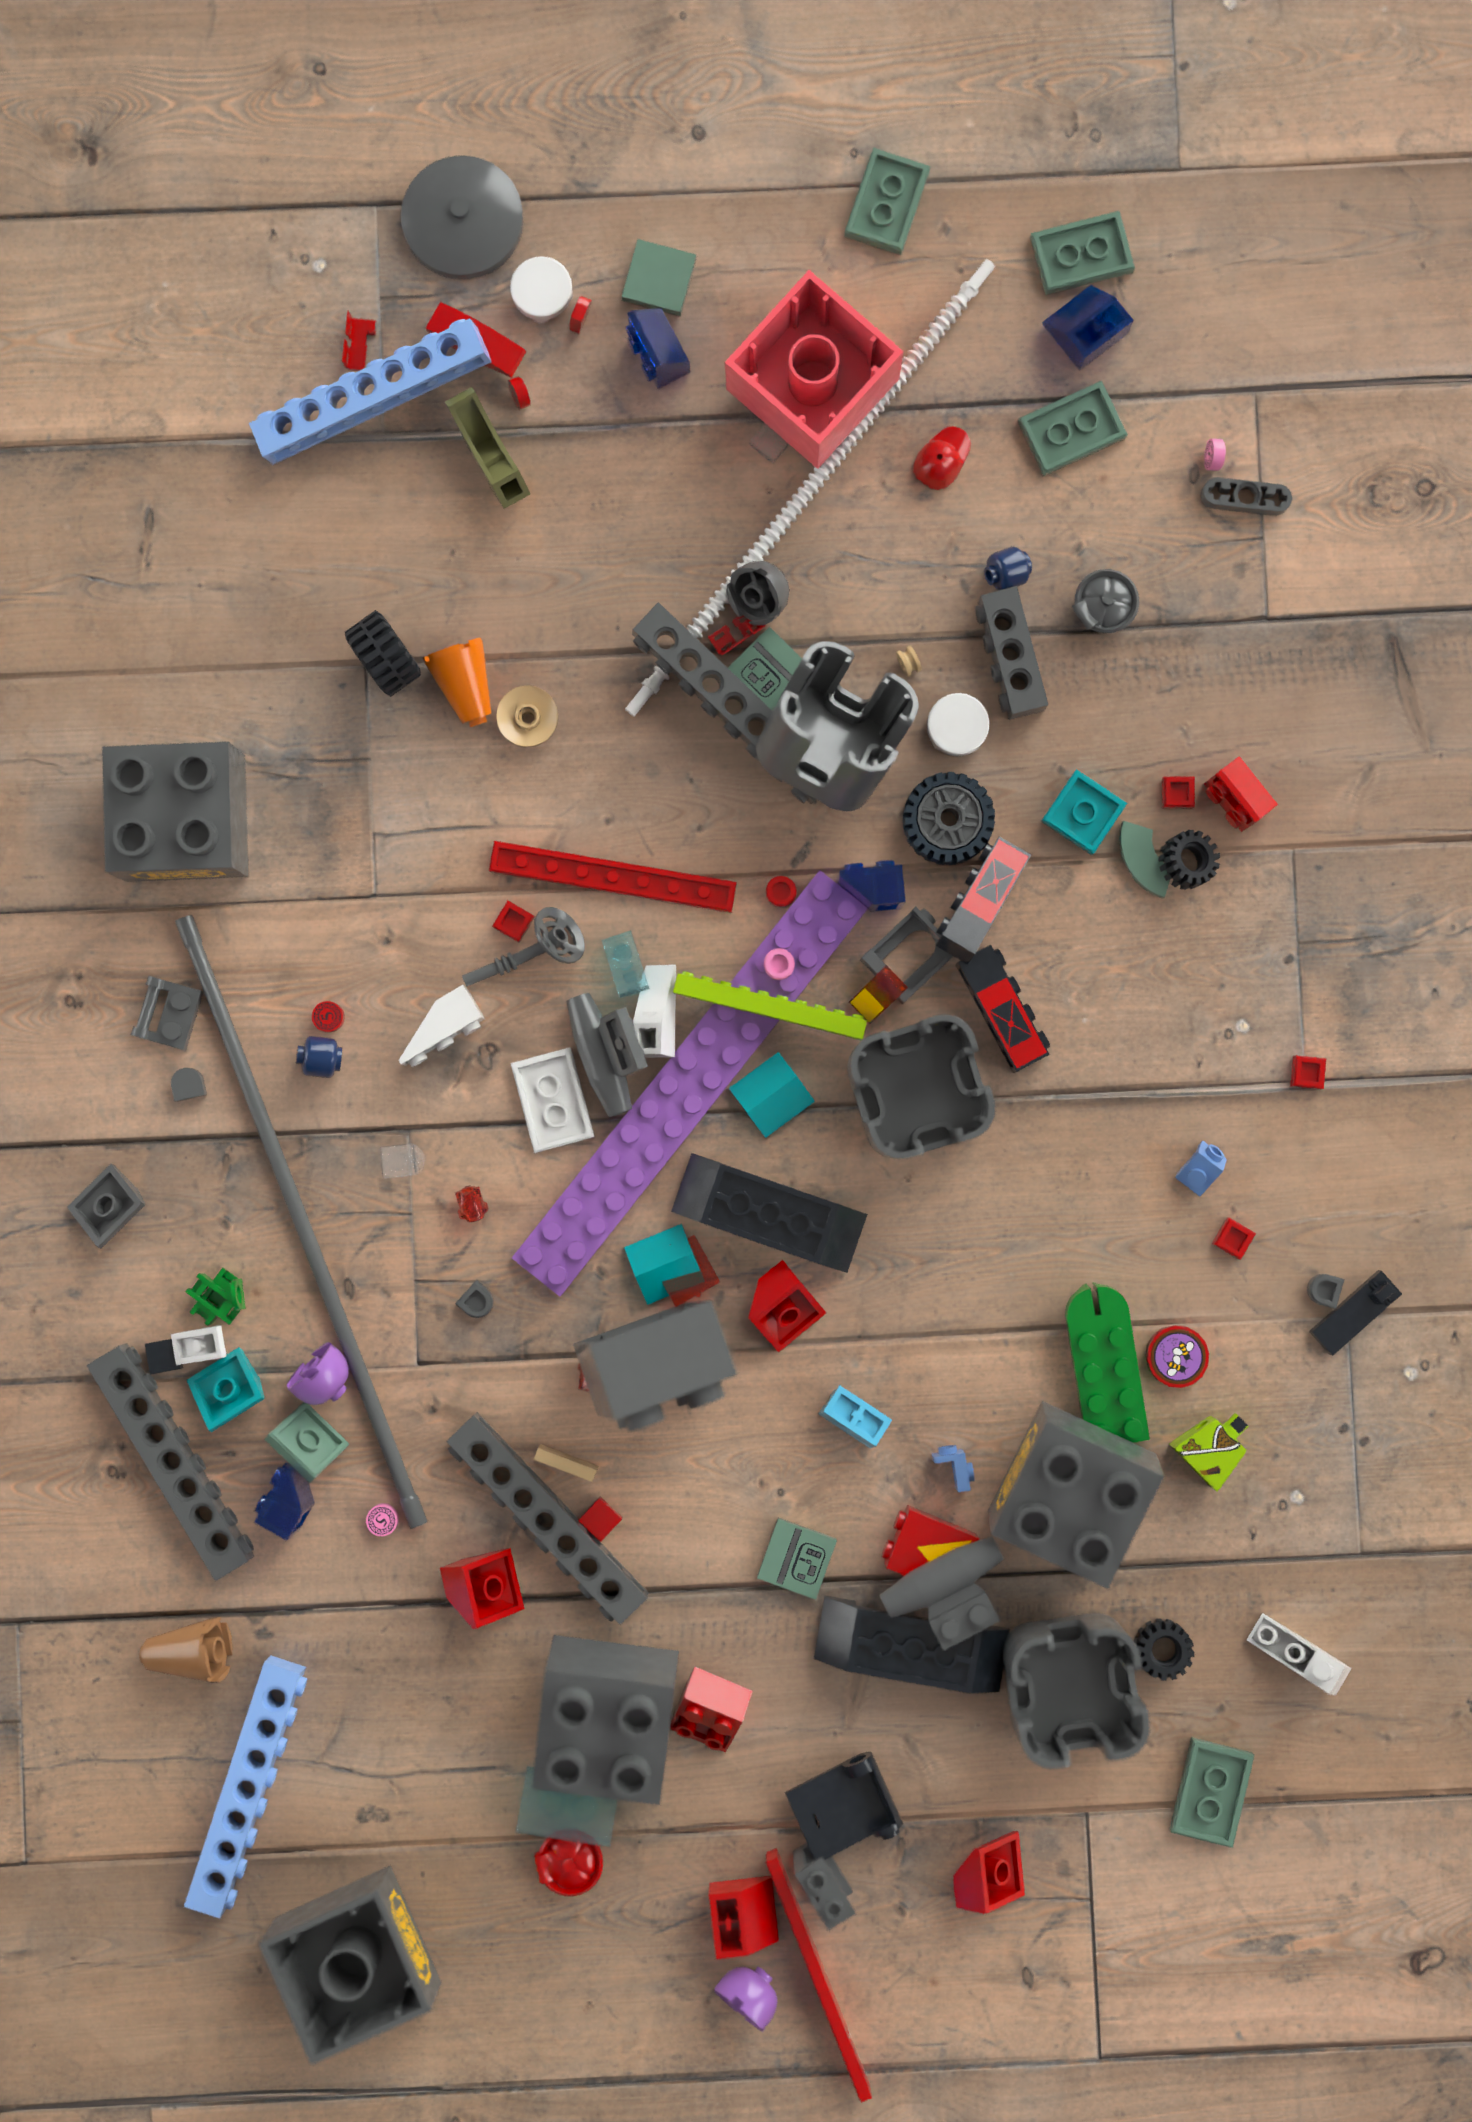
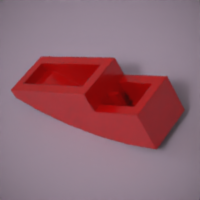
[425,302,526,378]

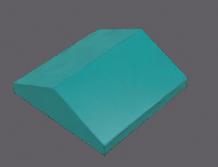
[729,1052,815,1138]
[624,1224,705,1305]
[186,1347,265,1432]

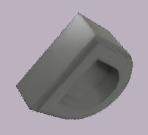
[171,1068,207,1102]
[1307,1274,1345,1309]
[455,1280,494,1318]

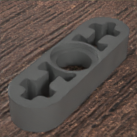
[1200,477,1292,516]

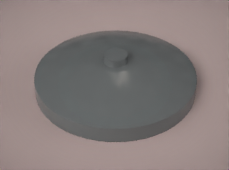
[401,156,524,280]

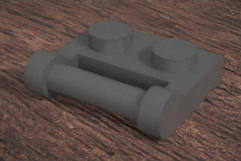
[131,976,204,1051]

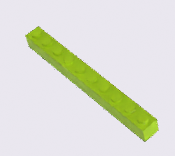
[673,971,867,1041]

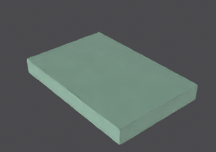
[844,147,931,255]
[1030,211,1135,295]
[1018,380,1128,476]
[1170,1737,1255,1848]

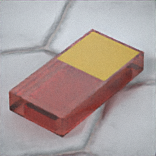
[849,965,908,1024]

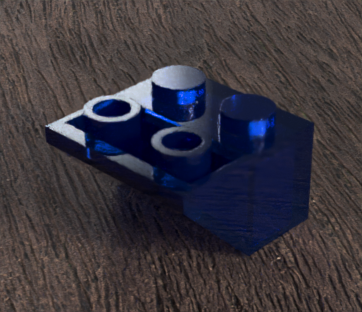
[1042,285,1134,371]
[625,308,690,389]
[837,860,906,912]
[254,1462,315,1541]

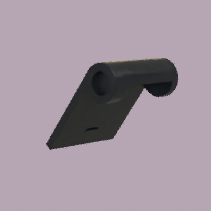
[784,1752,903,1861]

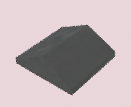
[67,1164,146,1249]

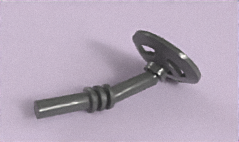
[462,907,585,987]

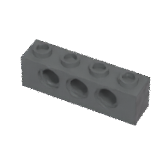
[975,586,1049,720]

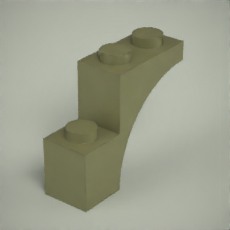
[445,387,531,509]

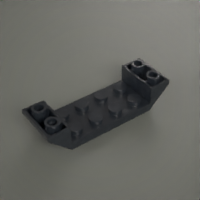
[671,1153,868,1273]
[814,1595,1010,1694]

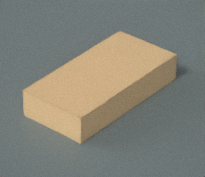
[534,1444,599,1482]

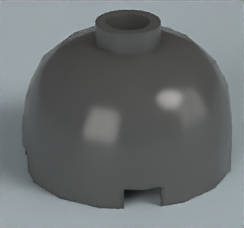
[726,561,790,625]

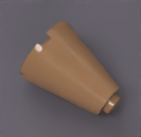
[139,1617,233,1683]

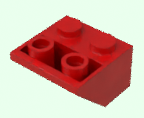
[1204,756,1278,832]
[670,1666,753,1753]
[709,1875,779,1960]

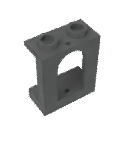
[860,906,953,1004]
[793,1843,856,1931]

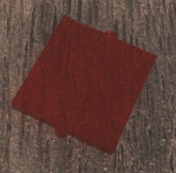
[662,1235,720,1307]

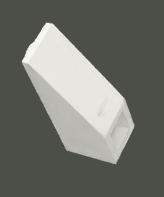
[633,965,676,1058]
[398,985,485,1067]
[1247,1613,1352,1695]

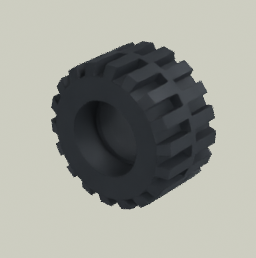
[345,610,421,697]

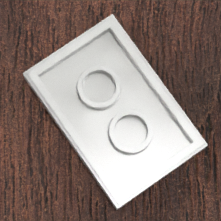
[511,1047,595,1153]

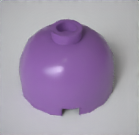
[287,1342,349,1405]
[714,1966,777,2032]

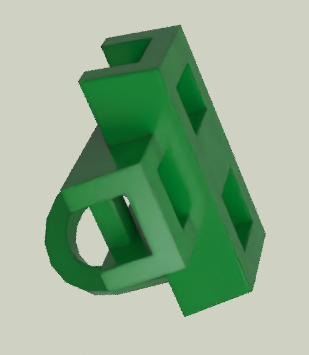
[185,1268,246,1326]

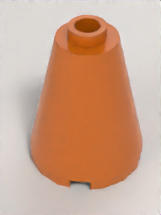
[422,638,492,728]

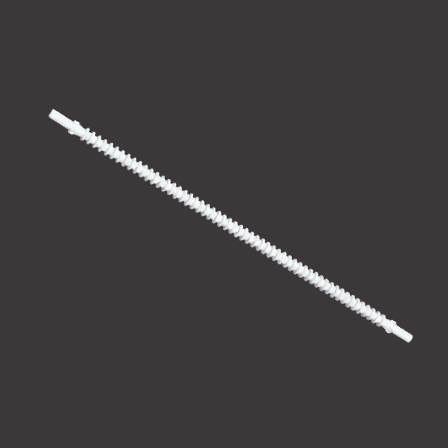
[625,259,995,717]

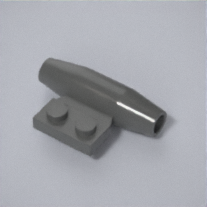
[566,993,648,1118]
[879,1536,1004,1650]

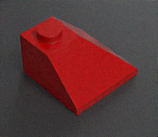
[748,1259,826,1352]
[440,1548,525,1629]
[953,1831,1025,1914]

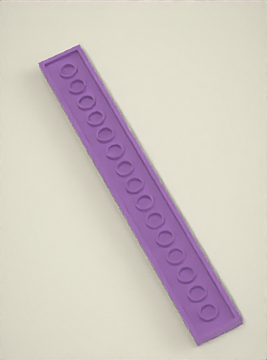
[512,870,868,1296]

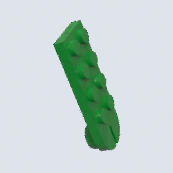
[1065,1282,1150,1443]

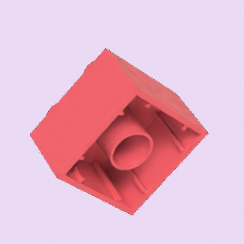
[725,270,904,469]

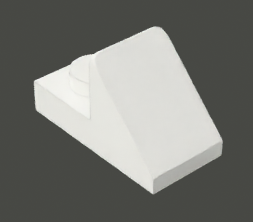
[171,1325,226,1365]

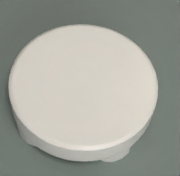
[511,257,573,323]
[927,693,989,756]

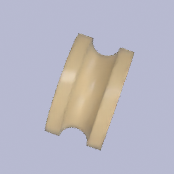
[896,646,922,677]

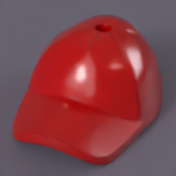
[913,426,971,490]

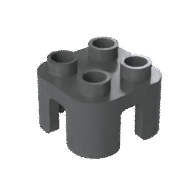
[756,641,919,811]
[847,1014,995,1159]
[1002,1613,1150,1769]

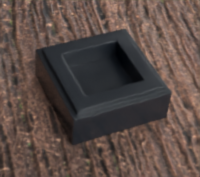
[145,1339,183,1375]

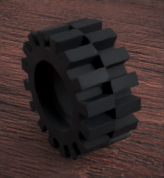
[1158,830,1220,890]
[1134,1618,1195,1681]

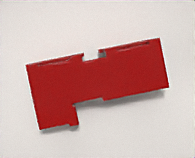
[342,310,376,370]
[708,615,766,656]

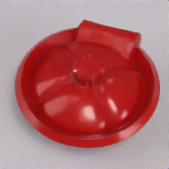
[534,1829,603,1897]

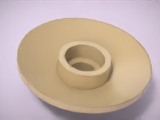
[496,685,558,747]

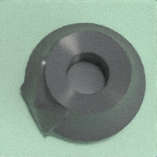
[1071,569,1139,633]

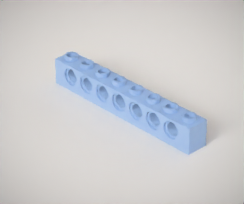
[249,319,492,465]
[184,1656,308,1919]

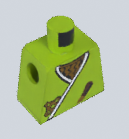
[1169,1413,1249,1491]

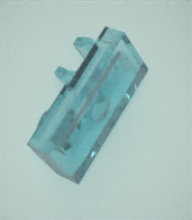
[601,930,650,999]

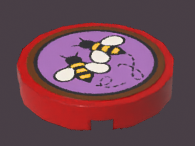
[1146,1325,1209,1388]

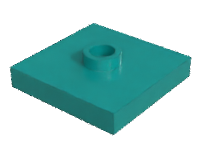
[1041,769,1128,855]

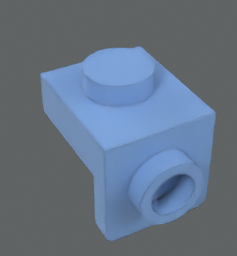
[1175,1141,1227,1196]
[932,1445,975,1492]

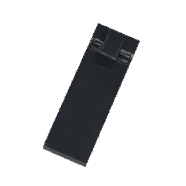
[1309,1270,1402,1356]

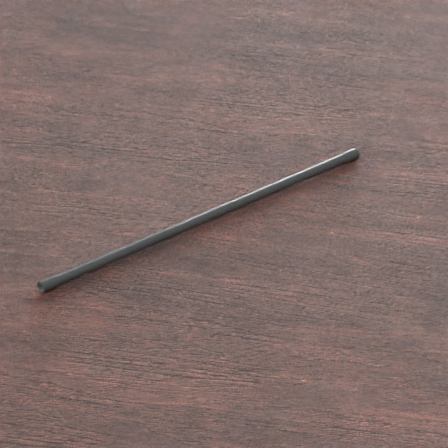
[175,915,428,1529]

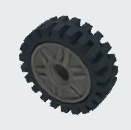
[902,772,995,866]

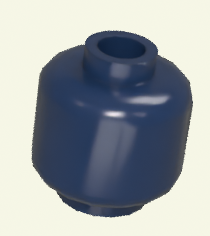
[984,546,1032,590]
[296,1036,342,1078]

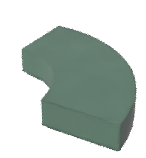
[1119,821,1170,899]

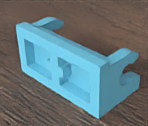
[818,1385,892,1448]

